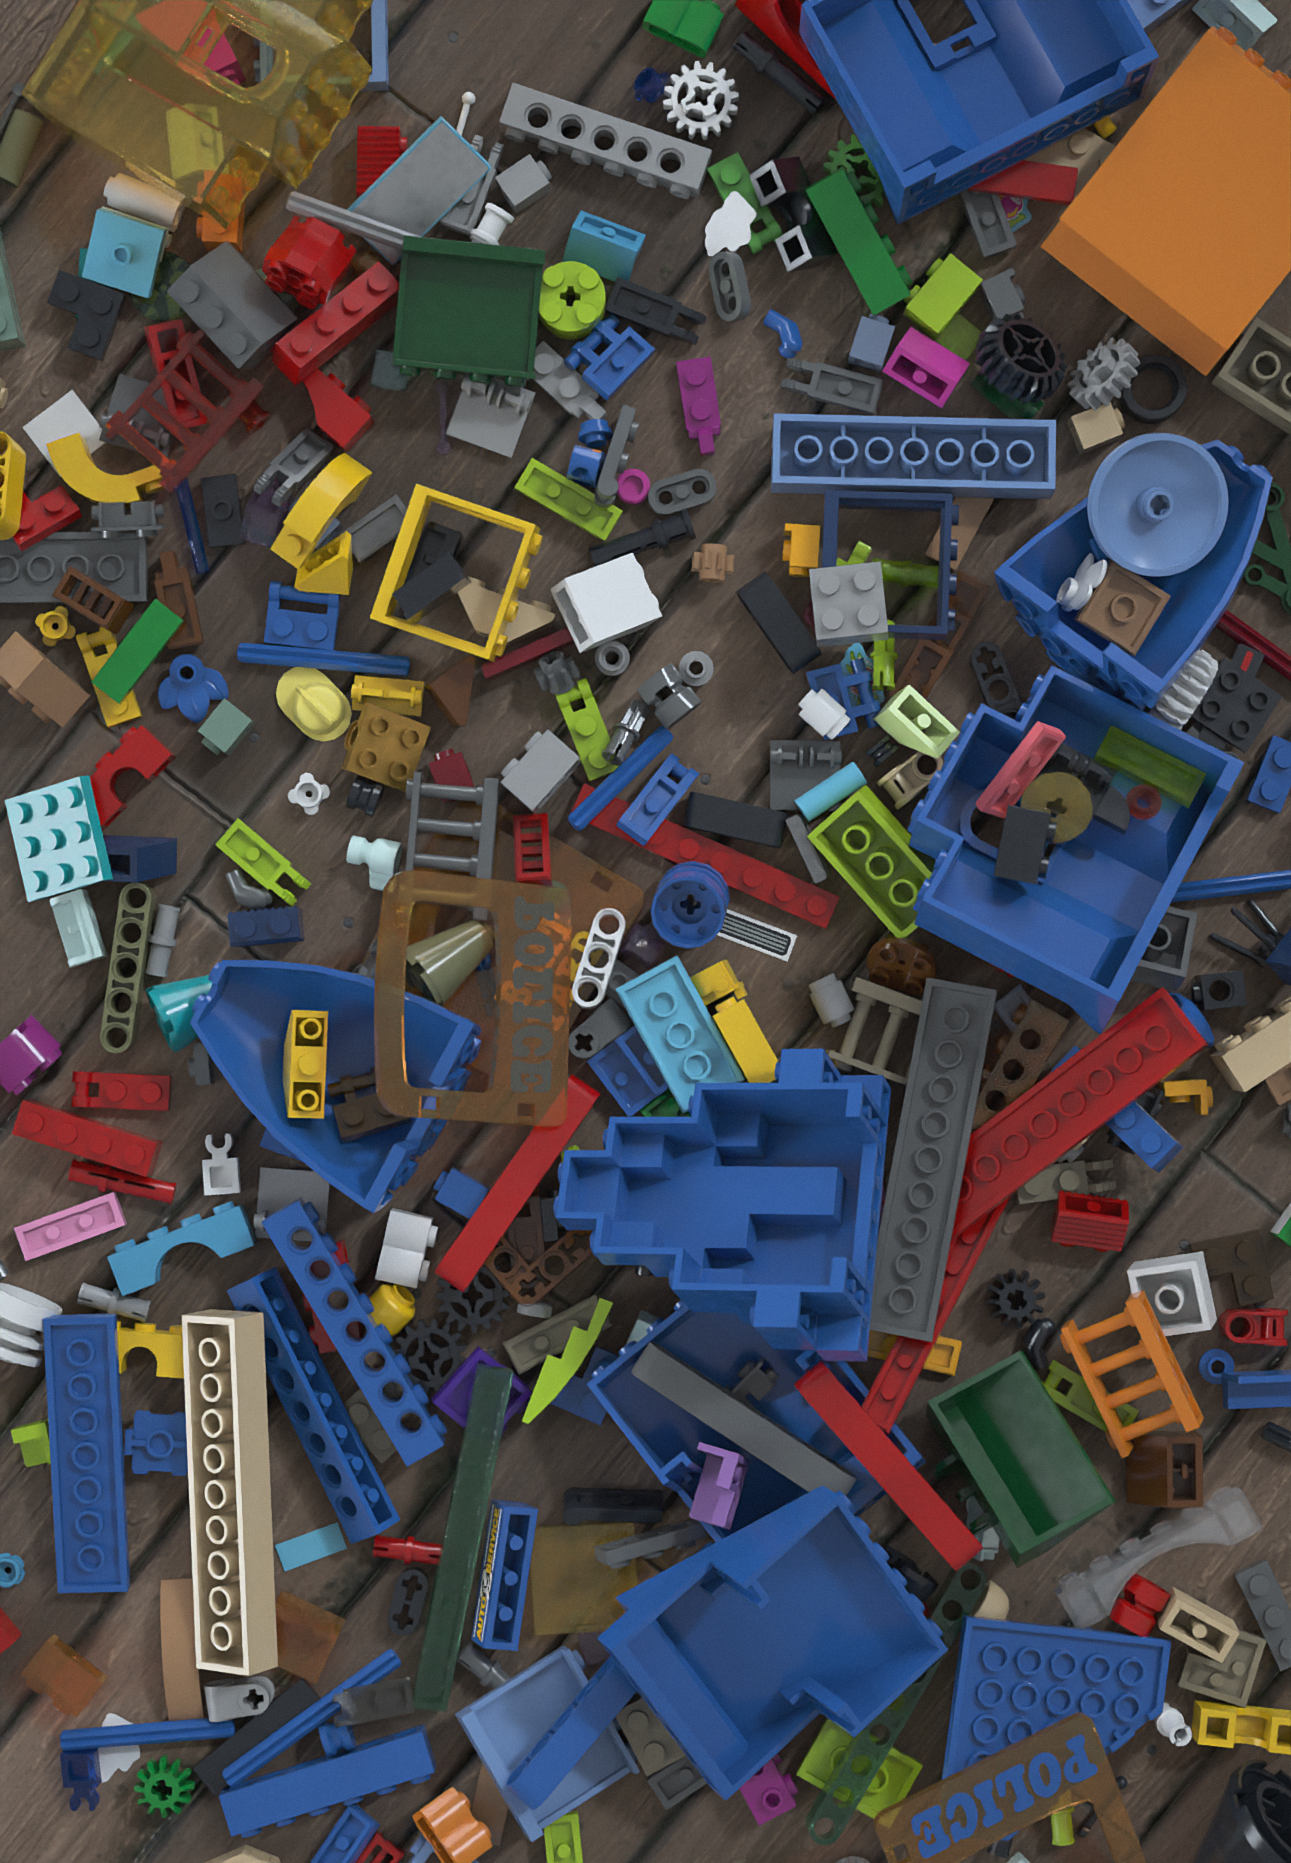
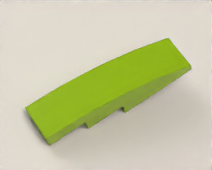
[522,1298,614,1424]

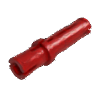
[68,1159,177,1205]

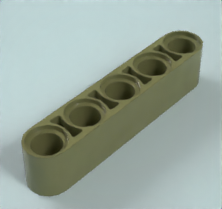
[100,882,156,1053]

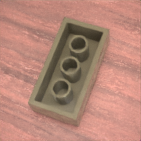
[1211,317,1291,435]

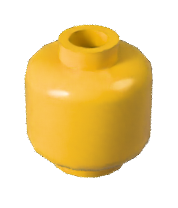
[369,1283,415,1336]

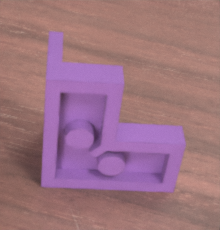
[689,1442,750,1530]

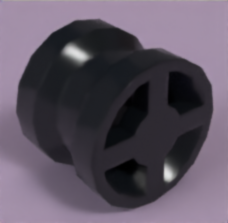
[346,775,385,817]

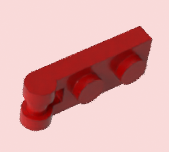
[71,1071,172,1111]

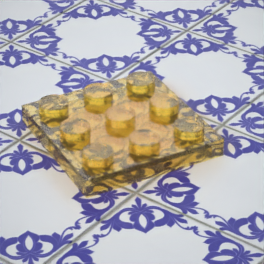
[530,1521,638,1635]

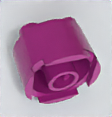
[0,1014,62,1095]

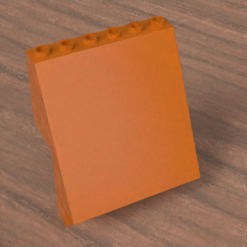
[1040,26,1291,376]

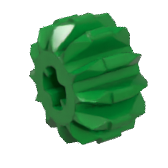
[134,1755,195,1818]

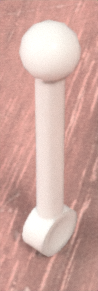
[456,92,476,136]

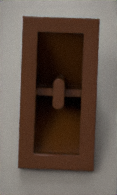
[423,655,476,728]

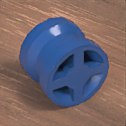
[318,1714,356,1758]

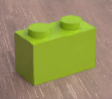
[903,253,983,340]

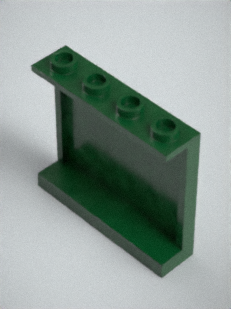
[392,235,546,387]

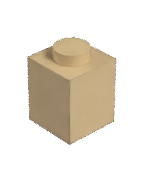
[1067,402,1125,455]

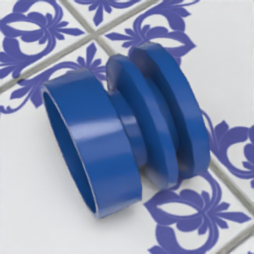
[651,861,730,949]

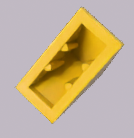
[294,531,353,595]

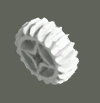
[1145,650,1218,730]

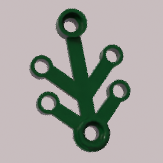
[1242,483,1291,615]

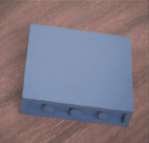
[455,1645,640,1842]

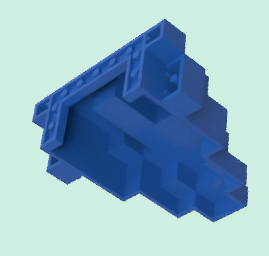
[553,1049,891,1362]

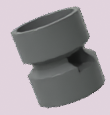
[636,663,702,729]

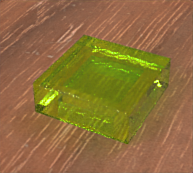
[936,314,981,361]

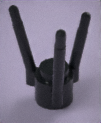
[1209,899,1284,968]

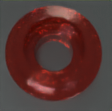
[1126,785,1162,820]

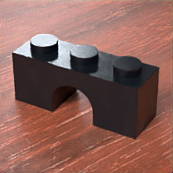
[749,156,838,272]

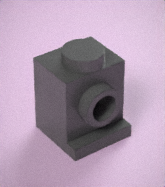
[978,268,1026,321]

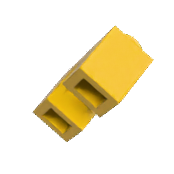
[117,1321,184,1379]
[1191,1700,1291,1755]

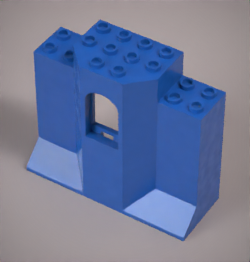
[799,0,1159,225]
[907,665,1244,1034]

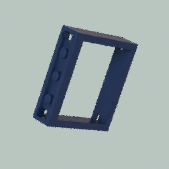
[822,490,959,640]

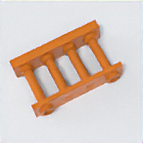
[1060,1290,1204,1458]

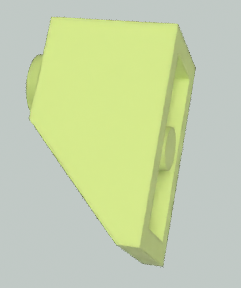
[873,685,960,758]

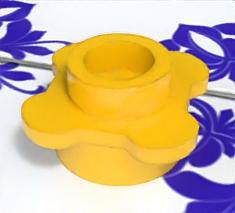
[35,606,76,647]

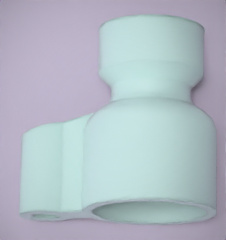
[346,835,402,893]

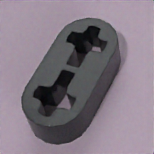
[387,1567,429,1635]

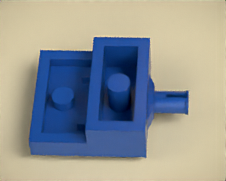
[587,1025,669,1117]

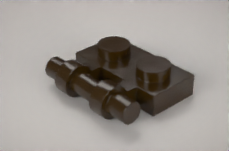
[327,1065,412,1143]

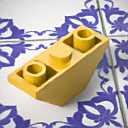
[282,1010,328,1119]

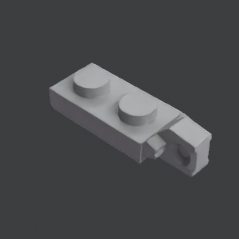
[533,341,607,420]

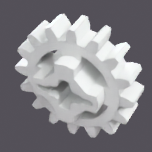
[663,61,739,140]

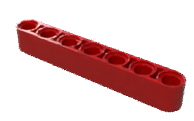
[434,1074,601,1292]
[794,1360,984,1572]

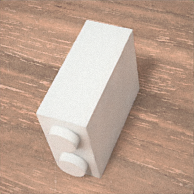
[550,553,662,653]

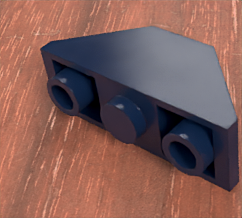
[103,835,177,882]

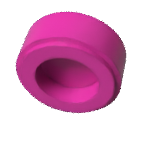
[617,469,650,505]

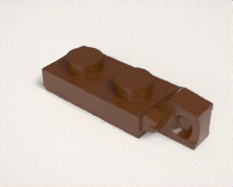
[154,550,205,651]

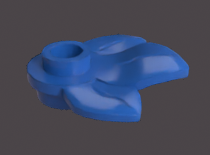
[158,654,229,723]

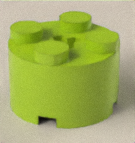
[538,261,606,340]

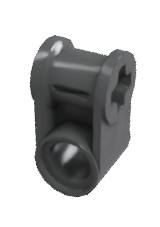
[568,997,634,1059]

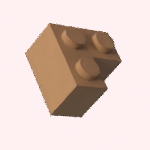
[0,631,90,728]

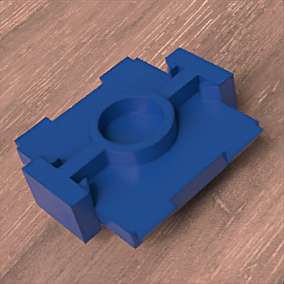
[124,1410,188,1476]

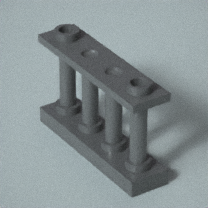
[397,771,501,920]

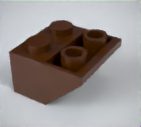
[1125,1431,1203,1508]

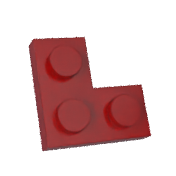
[0,483,82,552]

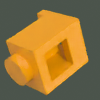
[782,523,820,577]

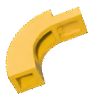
[46,432,173,509]
[270,453,373,570]

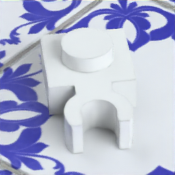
[202,1133,241,1195]

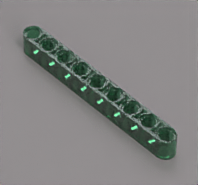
[805,1561,987,1845]

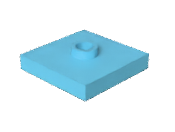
[82,208,167,298]

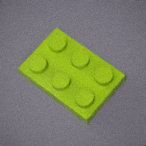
[796,1717,923,1827]

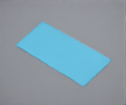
[275,1522,347,1572]

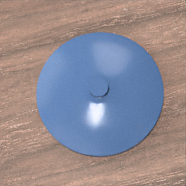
[1087,433,1229,577]

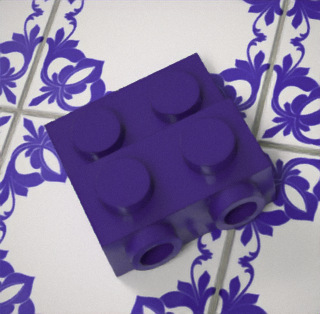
[432,1346,532,1446]

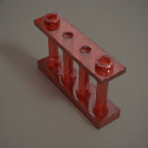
[105,329,264,494]

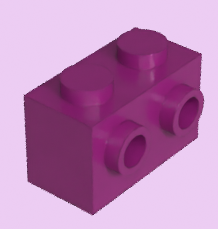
[739,1752,799,1826]

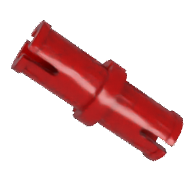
[373,1534,446,1566]

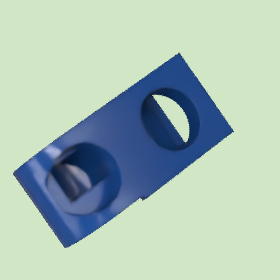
[567,444,607,489]

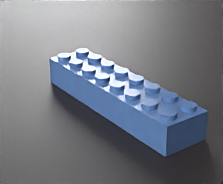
[771,414,1056,499]

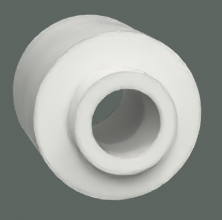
[798,689,851,740]

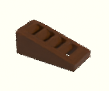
[52,566,134,634]

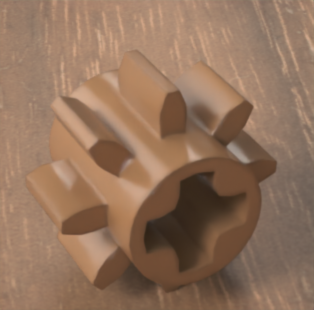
[691,544,735,583]

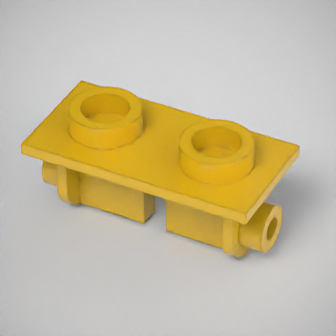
[351,675,425,717]

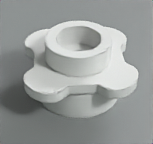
[288,773,330,815]

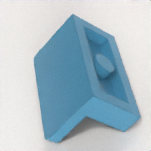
[563,210,646,282]

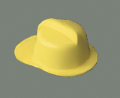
[276,667,352,741]

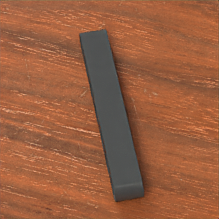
[631,1341,858,1496]

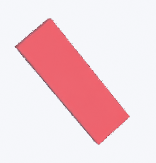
[975,721,1066,819]

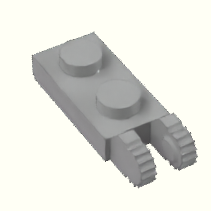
[439,135,504,237]

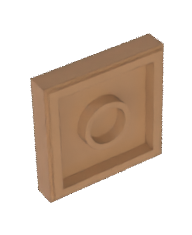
[1074,559,1171,657]

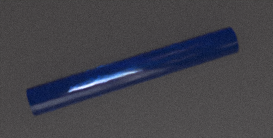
[172,469,210,575]

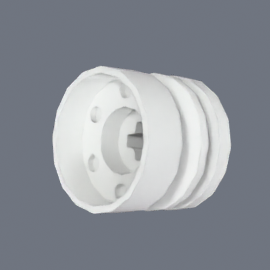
[0,1282,63,1367]

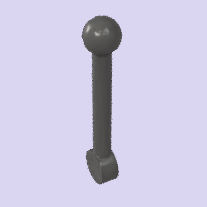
[0,83,27,145]

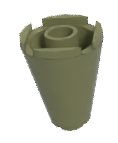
[395,919,495,1006]

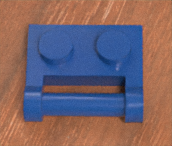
[264,580,341,650]

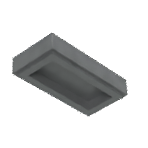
[340,494,407,564]
[786,814,831,884]

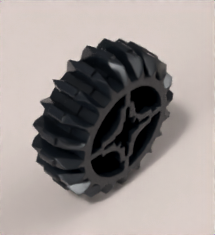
[974,314,1068,404]

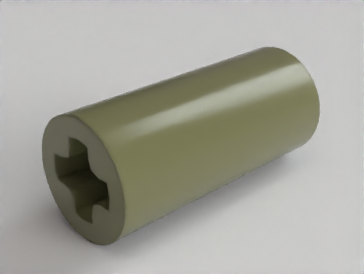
[0,109,44,188]

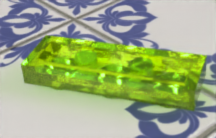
[1094,725,1206,808]

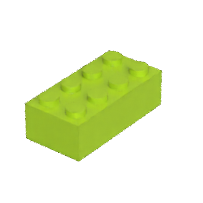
[807,785,935,939]

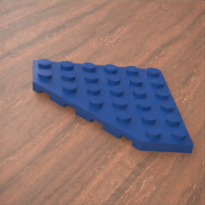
[939,1615,1171,1841]

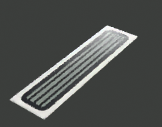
[693,901,797,962]

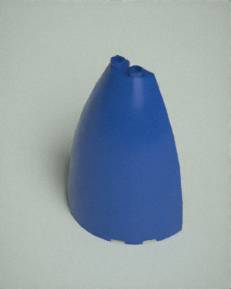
[994,439,1273,711]
[190,960,482,1213]

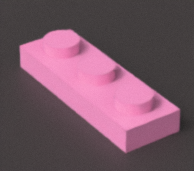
[14,1192,127,1261]

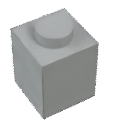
[495,154,552,214]

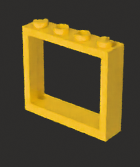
[370,484,543,662]

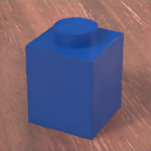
[433,1167,490,1219]

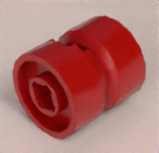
[1107,1572,1171,1637]

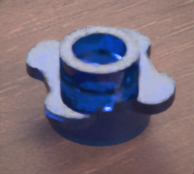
[634,67,669,103]

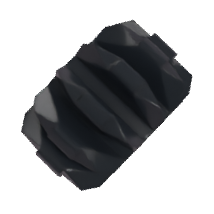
[985,1268,1046,1329]

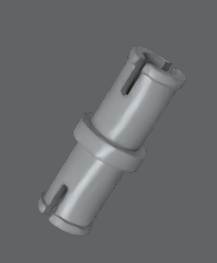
[145,904,181,977]
[76,1282,151,1323]

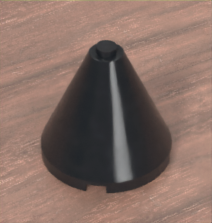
[1193,1759,1291,1863]

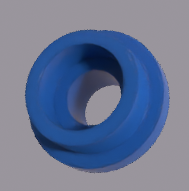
[578,419,613,448]
[1198,1348,1234,1384]

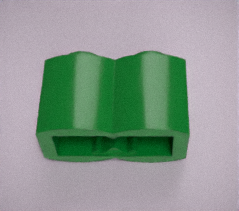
[642,0,724,59]

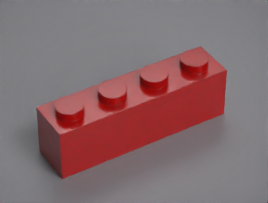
[272,261,399,386]
[12,1099,163,1177]

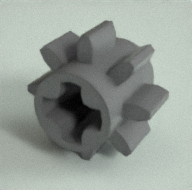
[534,651,580,695]

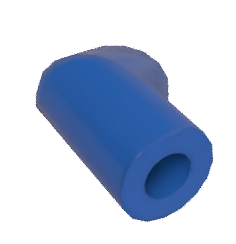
[763,309,803,359]

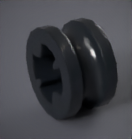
[865,734,900,767]

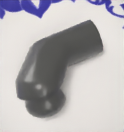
[225,868,273,910]

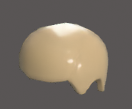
[961,1580,1009,1625]

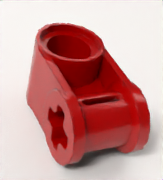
[1217,1308,1288,1346]

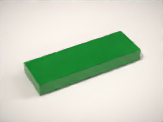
[91,599,185,705]

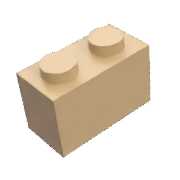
[1155,1586,1240,1663]

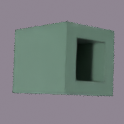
[198,698,256,756]

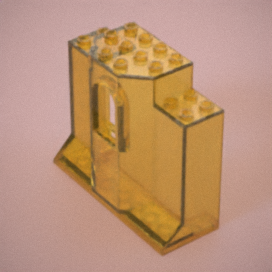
[21,0,373,229]

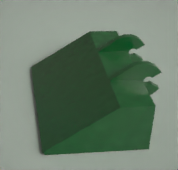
[926,1351,1116,1568]

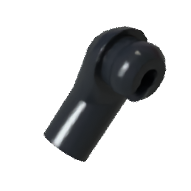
[1023,1318,1056,1370]

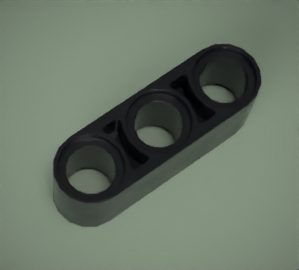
[736,571,822,674]
[682,792,789,849]

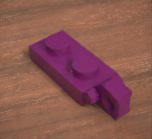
[676,356,721,457]

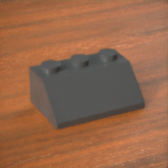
[167,241,300,369]
[1131,906,1198,991]

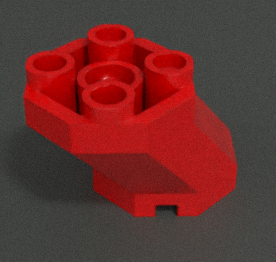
[262,216,357,309]

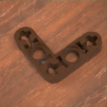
[483,1230,593,1307]

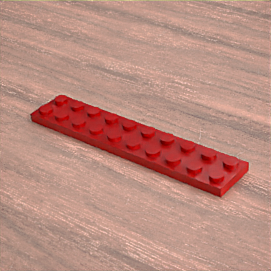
[882,987,1209,1241]

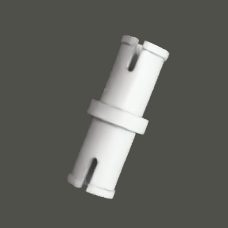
[1153,1702,1192,1746]

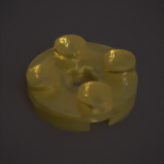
[1021,772,1093,844]

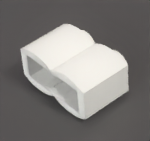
[375,1208,438,1288]

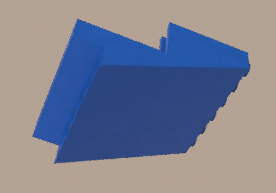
[587,1300,926,1542]
[597,1485,948,1800]

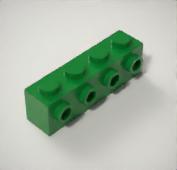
[806,167,913,316]

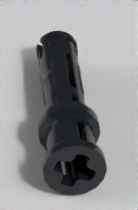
[589,509,697,567]

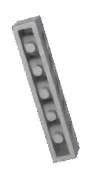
[499,83,712,199]

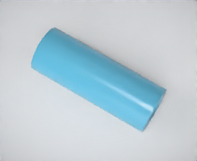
[794,762,867,822]

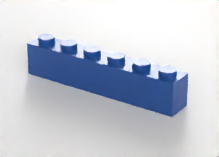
[219,1724,437,1838]

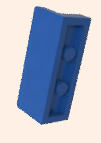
[1222,1370,1291,1409]

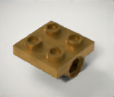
[341,702,431,792]

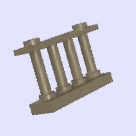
[827,977,922,1086]

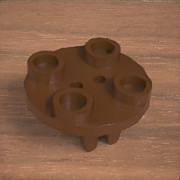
[867,933,937,996]

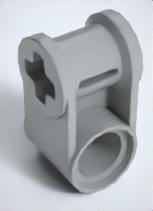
[204,1675,275,1722]

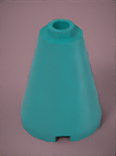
[145,975,212,1053]

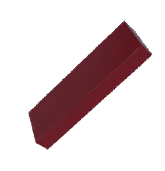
[481,627,575,682]

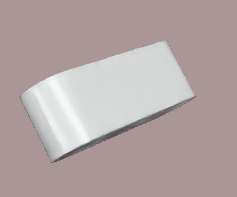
[572,908,625,1009]

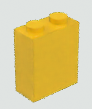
[712,996,778,1083]

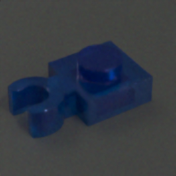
[60,1748,102,1811]

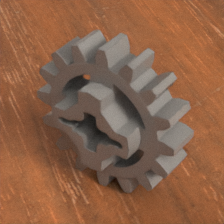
[1068,338,1140,410]

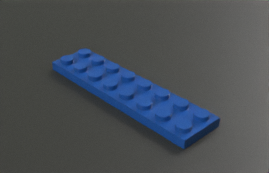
[43,1314,130,1593]

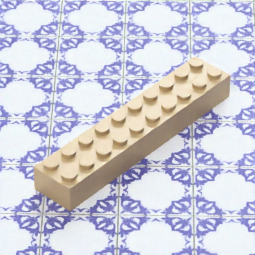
[182,1309,278,1676]

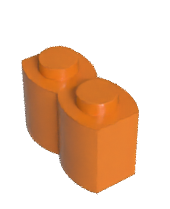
[412,1787,493,1863]

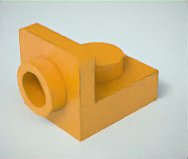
[1158,1079,1213,1115]

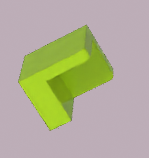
[11,1419,51,1467]

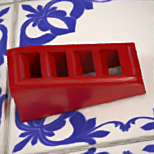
[513,813,553,890]

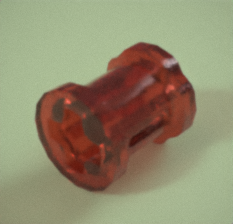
[226,388,272,435]

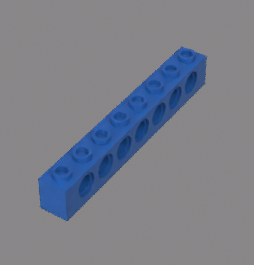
[261,1197,447,1467]
[226,1266,400,1544]

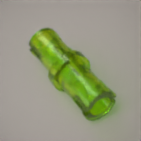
[872,557,939,589]

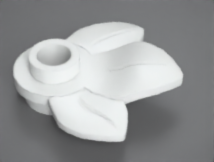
[1056,553,1107,612]

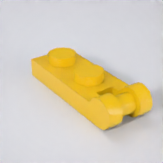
[76,626,142,728]

